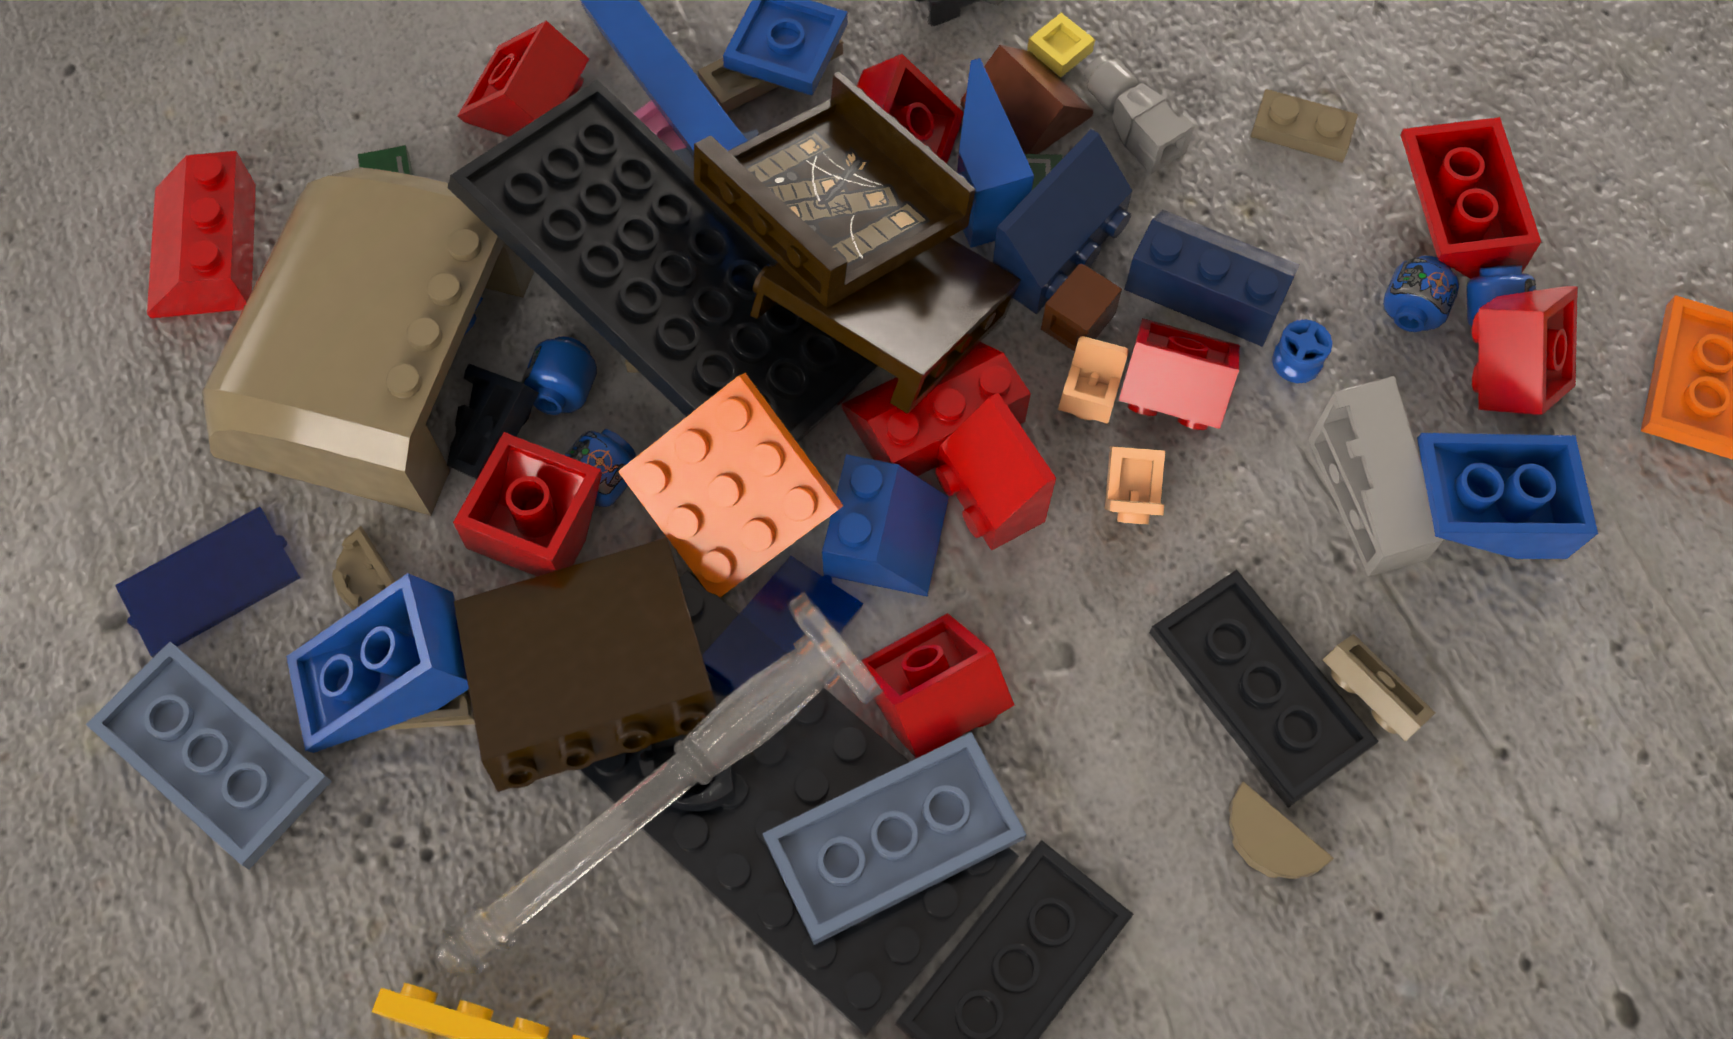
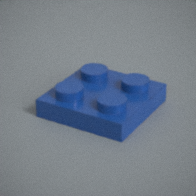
[723,0,848,96]

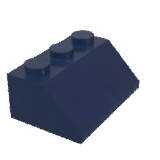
[993,129,1132,315]
[1124,210,1300,347]

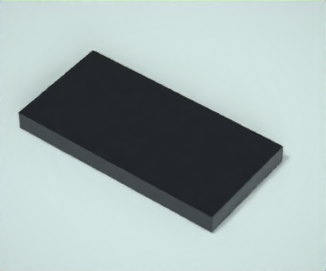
[1149,569,1379,808]
[895,840,1134,1039]

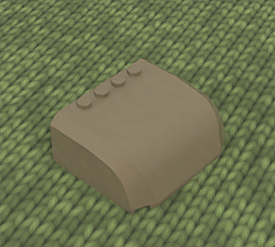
[202,167,534,516]

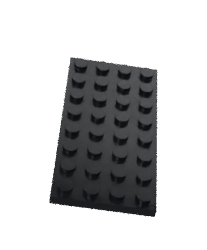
[447,79,880,443]
[578,570,1019,1038]

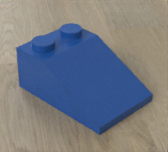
[957,58,1034,248]
[1417,433,1598,559]
[286,573,469,753]

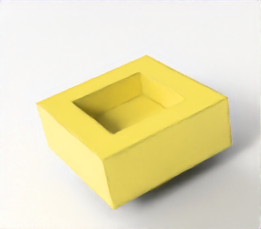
[1027,13,1095,77]

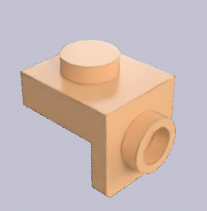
[1058,336,1129,424]
[1105,446,1165,524]

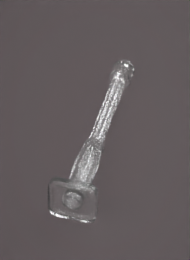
[436,591,884,977]

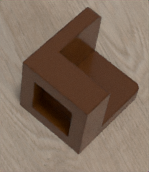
[1041,264,1122,352]

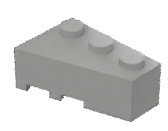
[1308,376,1444,577]

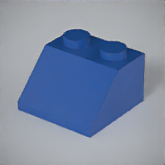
[822,454,949,597]

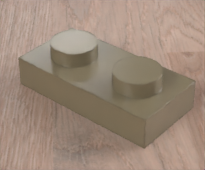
[1250,89,1358,163]
[1323,634,1435,741]

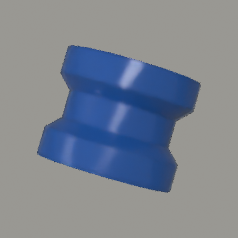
[1272,319,1333,384]

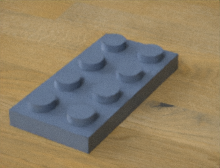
[86,641,332,869]
[762,732,1026,945]

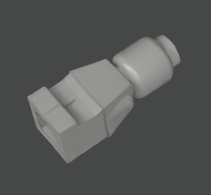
[1084,55,1195,174]

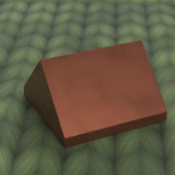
[960,45,1094,154]

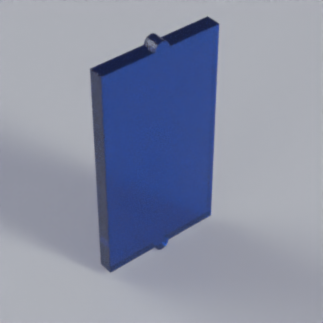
[115,507,301,657]
[702,556,864,716]

